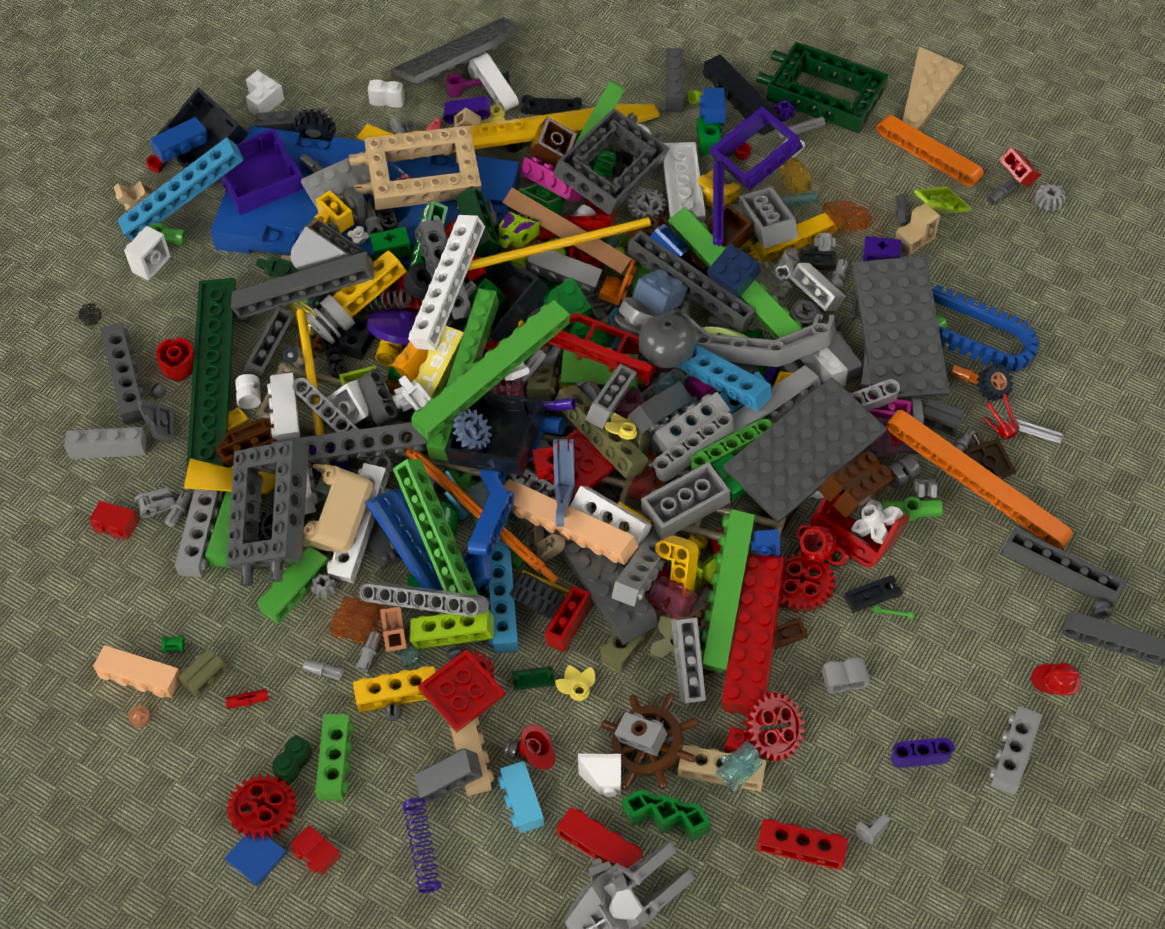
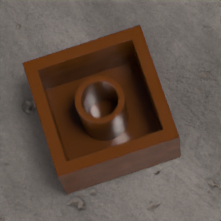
[529,116,577,168]

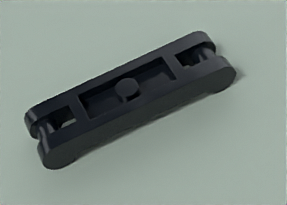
[521,95,582,115]

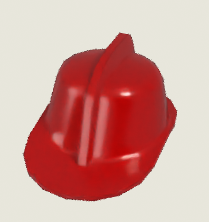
[1031,663,1081,696]
[519,724,556,770]

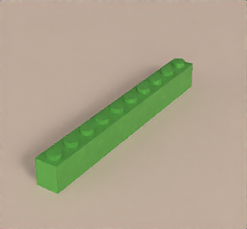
[668,207,803,339]
[426,288,499,461]
[412,300,570,442]

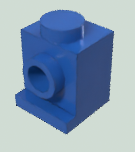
[750,530,780,557]

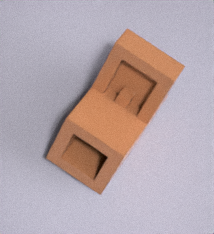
[380,606,407,652]

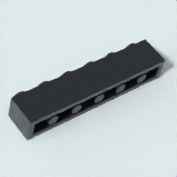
[703,54,780,136]

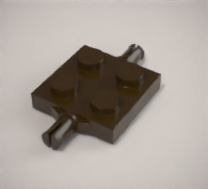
[963,432,1016,481]

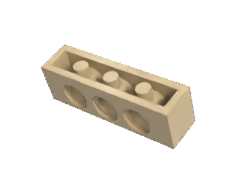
[678,744,766,792]

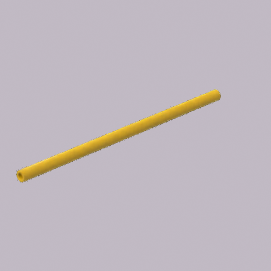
[468,218,651,271]
[297,309,330,486]

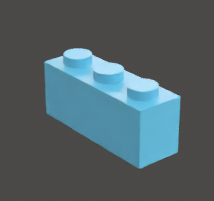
[498,761,544,834]

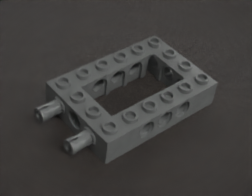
[553,108,670,215]
[226,440,309,586]

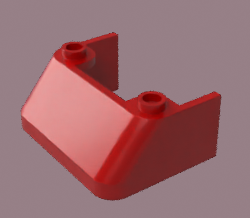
[810,493,910,568]

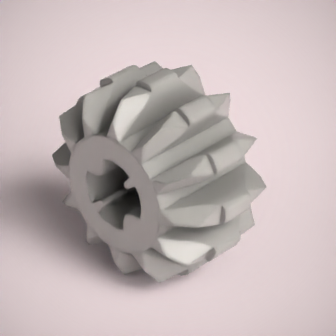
[1035,183,1066,213]

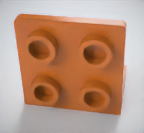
[598,259,637,306]

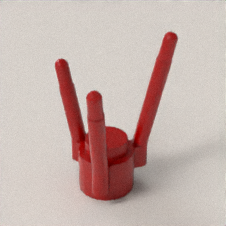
[983,393,1019,440]

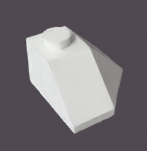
[326,378,369,425]

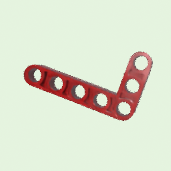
[534,208,616,239]

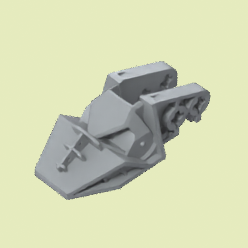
[564,841,695,929]

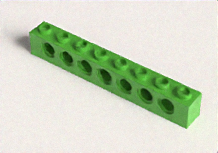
[393,459,478,607]

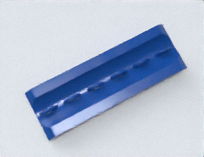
[365,488,444,591]

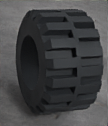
[510,573,565,619]

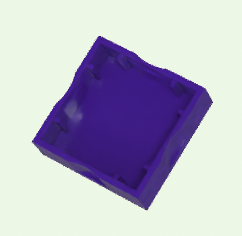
[219,128,305,215]

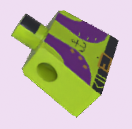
[499,209,540,248]

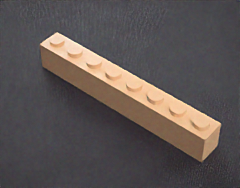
[504,479,638,565]

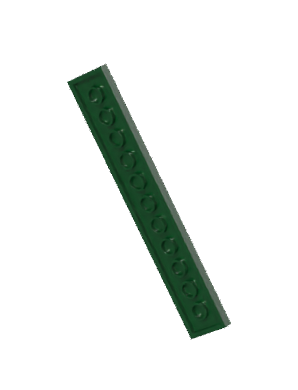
[186,278,236,471]

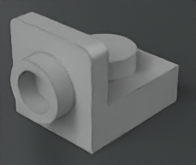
[855,814,890,845]

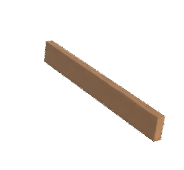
[502,188,632,275]

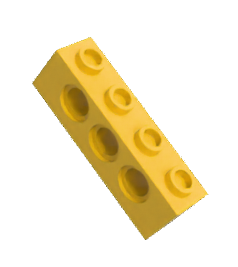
[332,250,407,317]
[353,666,435,712]

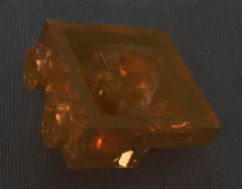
[822,200,873,232]
[329,596,383,644]

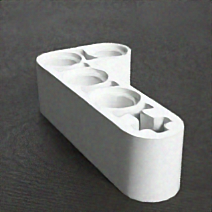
[468,52,519,112]

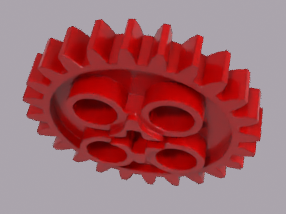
[781,551,835,614]
[743,692,806,761]
[226,774,297,840]

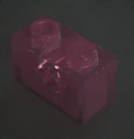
[647,576,697,618]

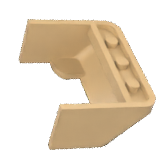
[303,464,373,553]

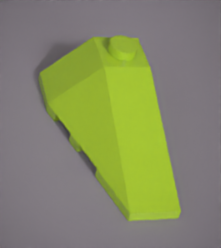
[914,186,972,215]

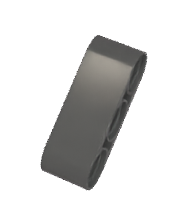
[358,368,398,426]

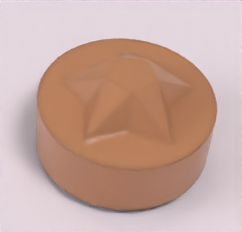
[128,706,151,728]

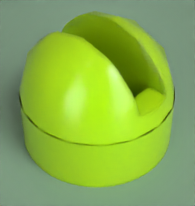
[688,90,702,104]

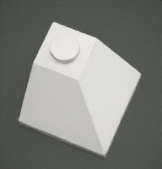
[578,754,621,797]

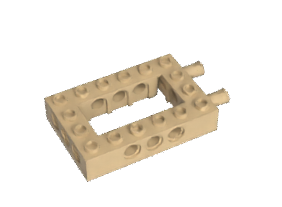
[349,125,481,210]

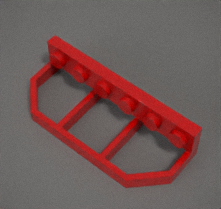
[543,313,656,386]

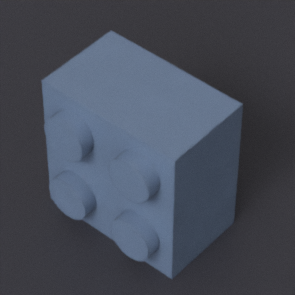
[633,268,688,314]

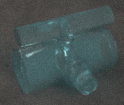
[716,742,763,794]

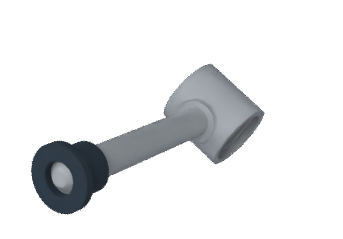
[283,347,317,376]

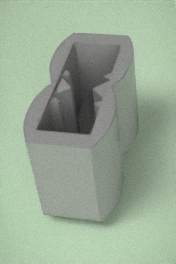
[822,657,870,694]

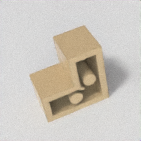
[895,203,940,255]

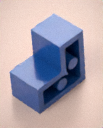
[699,88,726,126]

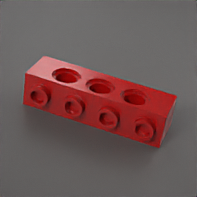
[756,819,848,871]

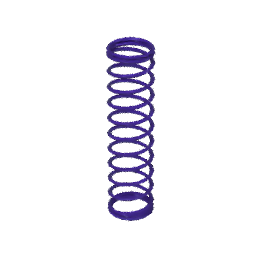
[402,798,441,893]

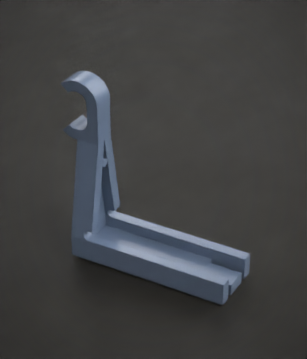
[553,439,575,527]

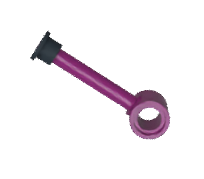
[446,71,510,97]

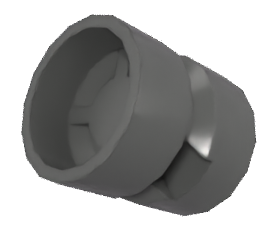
[887,454,921,489]

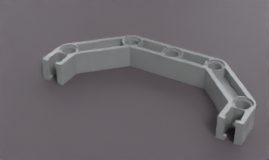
[667,301,835,367]

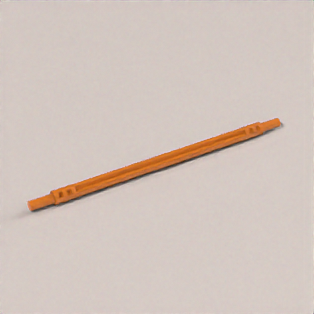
[389,437,559,584]

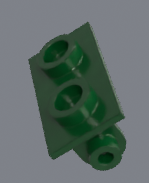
[512,666,555,691]

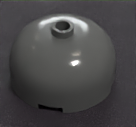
[638,313,696,368]

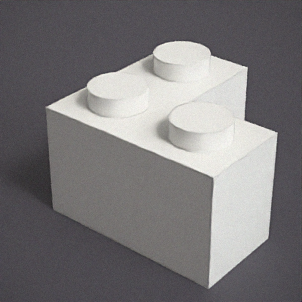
[246,70,284,115]

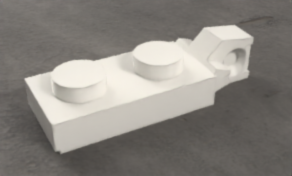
[399,375,431,411]

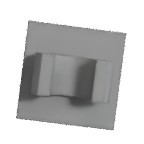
[589,857,612,881]

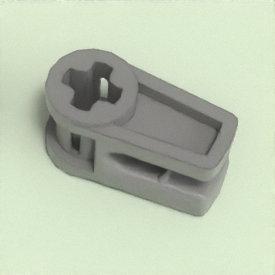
[913,478,937,498]
[135,487,175,518]

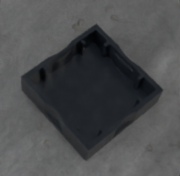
[157,87,249,169]
[472,251,550,343]
[444,392,546,475]

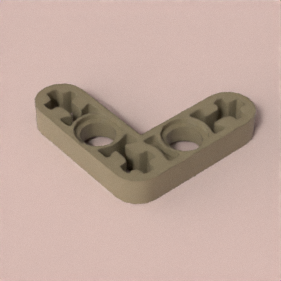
[526,519,565,564]

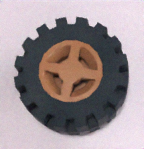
[977,365,1013,401]

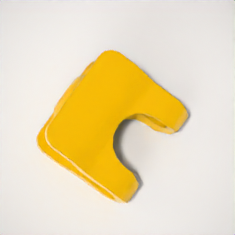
[698,170,742,209]

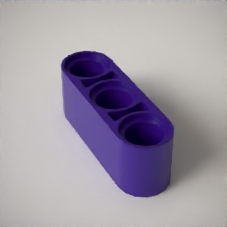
[443,96,492,124]
[891,738,954,768]

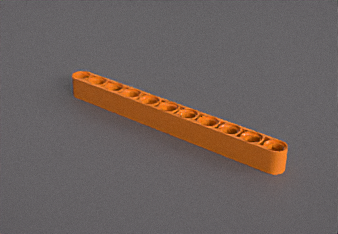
[886,410,1073,550]

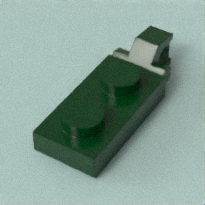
[256,257,299,277]

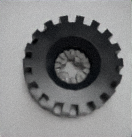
[291,109,336,141]

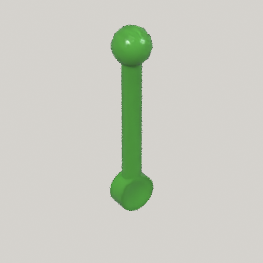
[873,606,915,619]

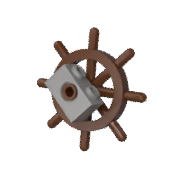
[601,693,699,790]

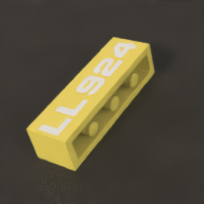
[412,325,464,398]

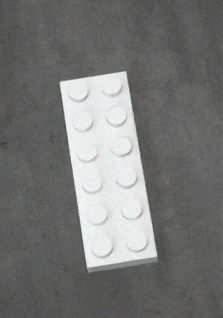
[663,142,706,221]

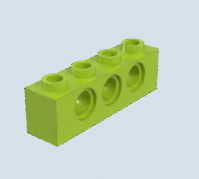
[410,609,494,649]

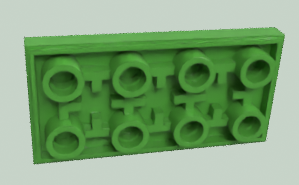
[561,350,639,390]

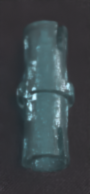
[781,191,818,206]

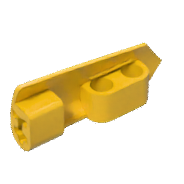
[184,458,276,495]

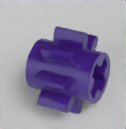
[774,101,795,122]

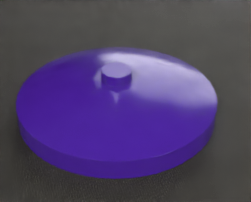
[367,308,419,345]

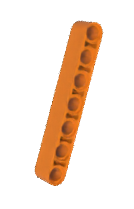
[876,114,984,187]

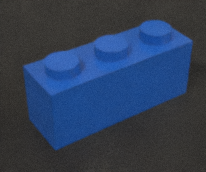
[150,117,208,163]

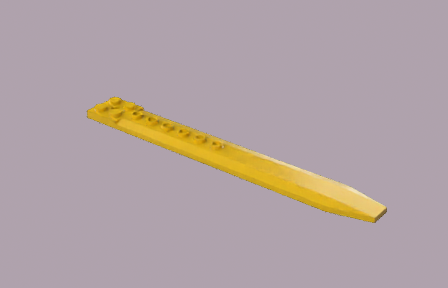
[394,104,659,161]

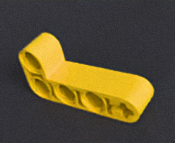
[655,535,699,618]

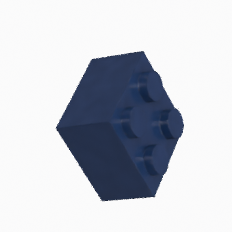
[707,244,761,298]

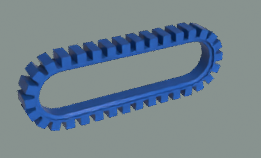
[931,282,1039,372]

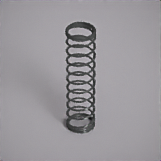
[360,289,411,312]

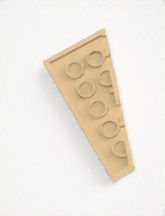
[903,47,964,130]

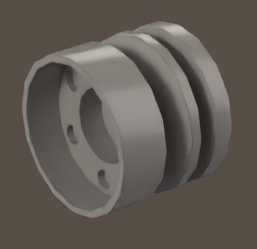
[306,295,355,344]
[611,297,658,336]

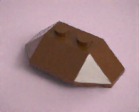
[215,418,277,466]

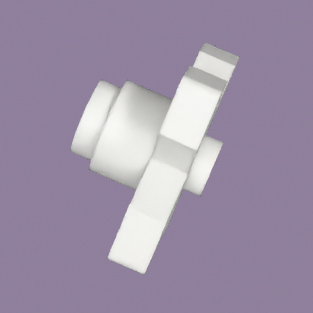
[851,499,903,544]

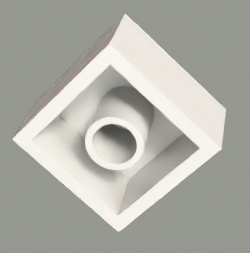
[124,226,171,281]

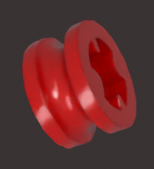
[735,143,751,160]

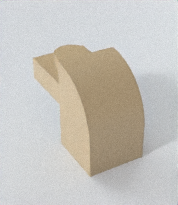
[113,181,154,211]

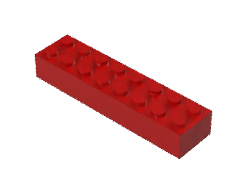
[722,554,785,716]

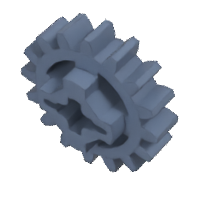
[452,409,492,452]

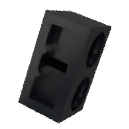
[339,315,376,360]

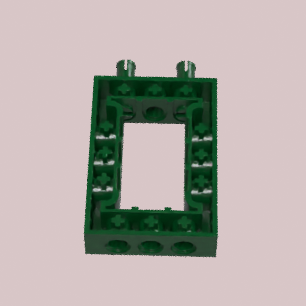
[756,41,888,133]

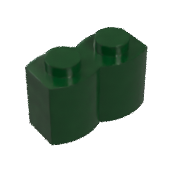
[272,735,312,785]

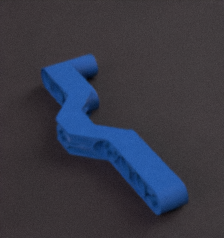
[468,416,565,557]

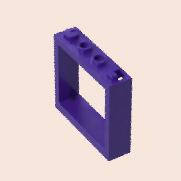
[709,107,803,191]

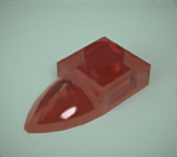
[627,467,657,500]

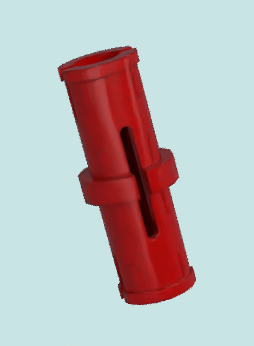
[225,688,269,710]

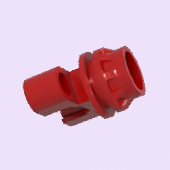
[796,524,849,567]

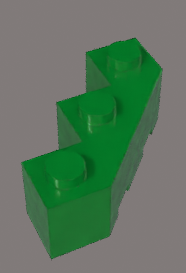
[622,789,711,842]

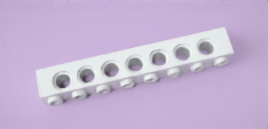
[408,215,485,350]

